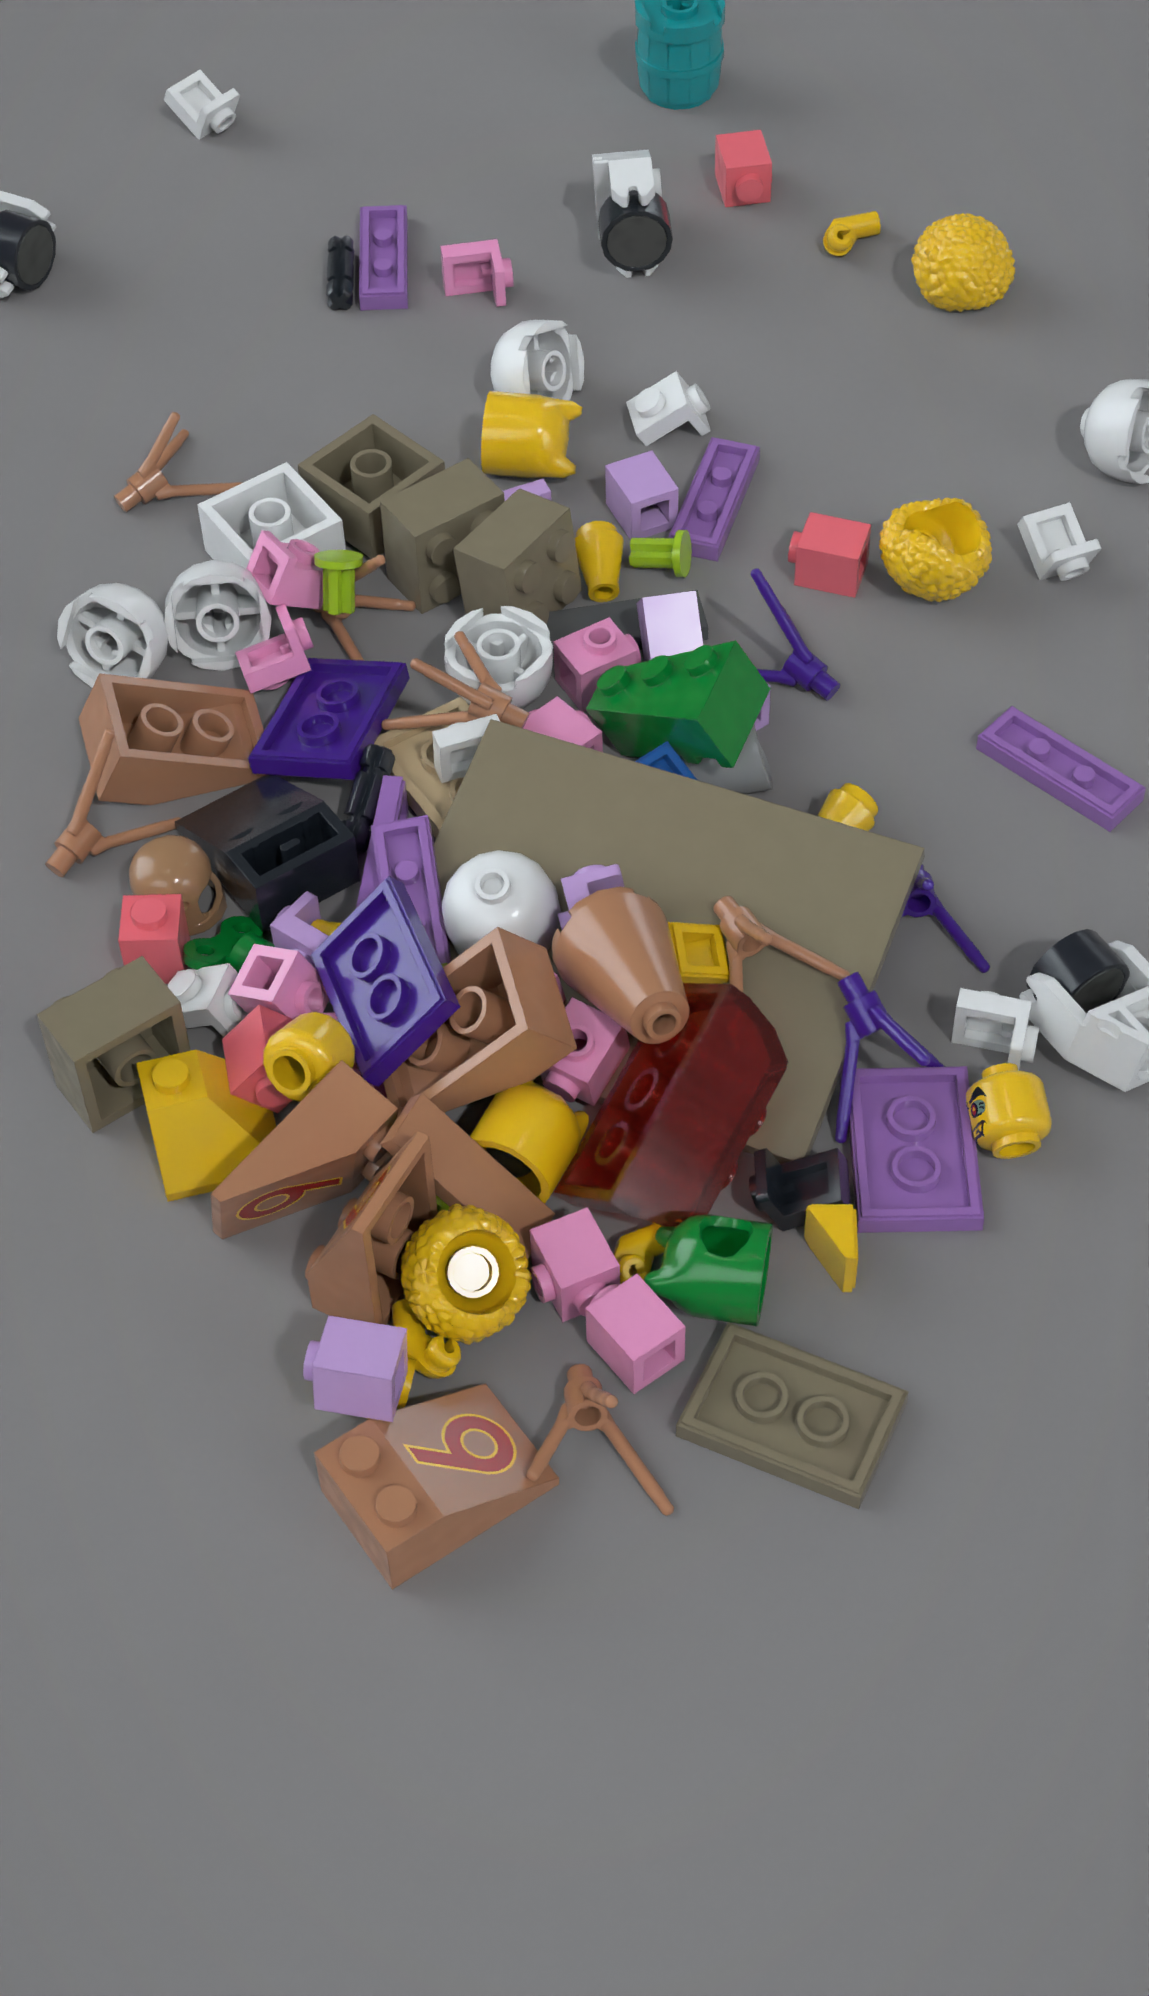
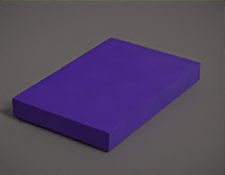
[248,658,410,780]
[311,876,461,1087]

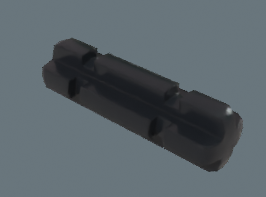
[326,235,355,310]
[342,744,395,853]

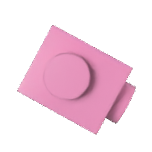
[440,239,513,307]
[235,604,314,693]

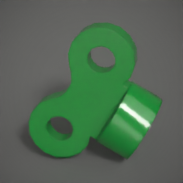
[183,916,275,973]

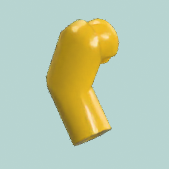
[823,211,881,257]
[613,1217,678,1284]
[391,1299,461,1379]

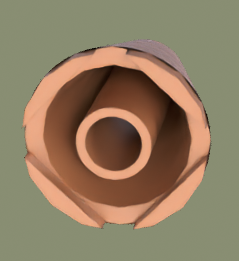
[552,886,689,1044]

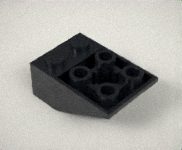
[175,774,360,933]

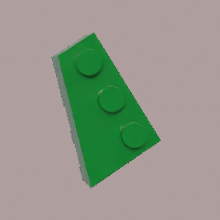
[586,640,771,768]

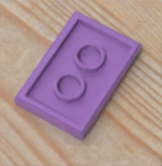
[849,1066,984,1233]

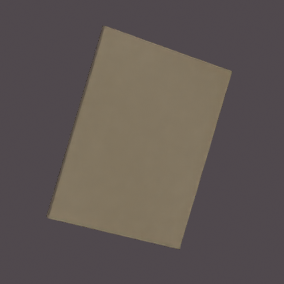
[434,719,925,1164]

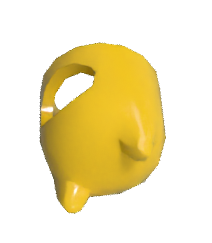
[481,391,583,478]
[470,1080,589,1204]

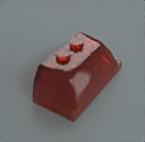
[554,983,788,1227]

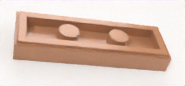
[380,1093,555,1259]

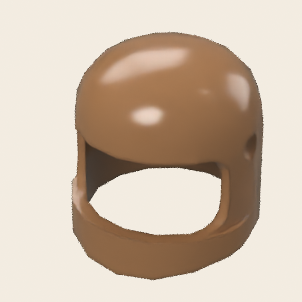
[129,835,227,936]

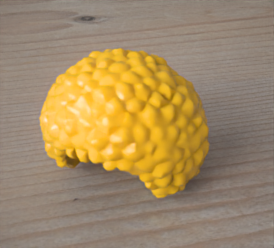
[911,213,1016,312]
[879,498,992,602]
[401,1203,532,1345]

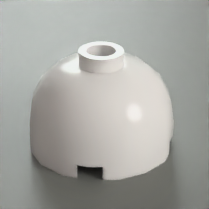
[490,320,584,400]
[1080,379,1149,484]
[164,560,272,671]
[57,583,168,688]
[444,606,553,709]
[442,850,561,955]

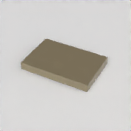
[676,1322,909,1509]

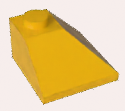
[136,1049,276,1202]

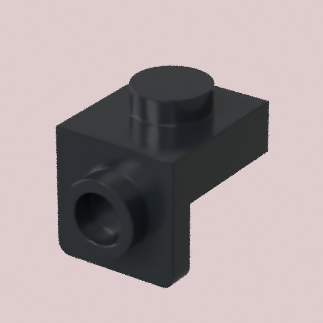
[749,1148,851,1231]

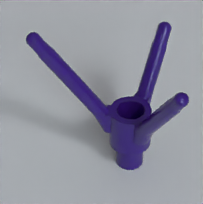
[750,568,840,701]
[900,864,990,973]
[835,972,945,1143]

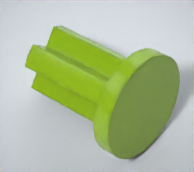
[629,530,692,578]
[314,550,363,615]

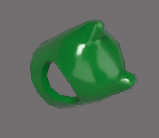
[643,1214,773,1326]

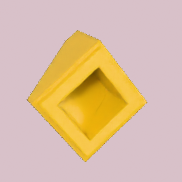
[668,922,729,990]
[804,1204,858,1292]

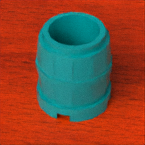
[635,0,725,110]

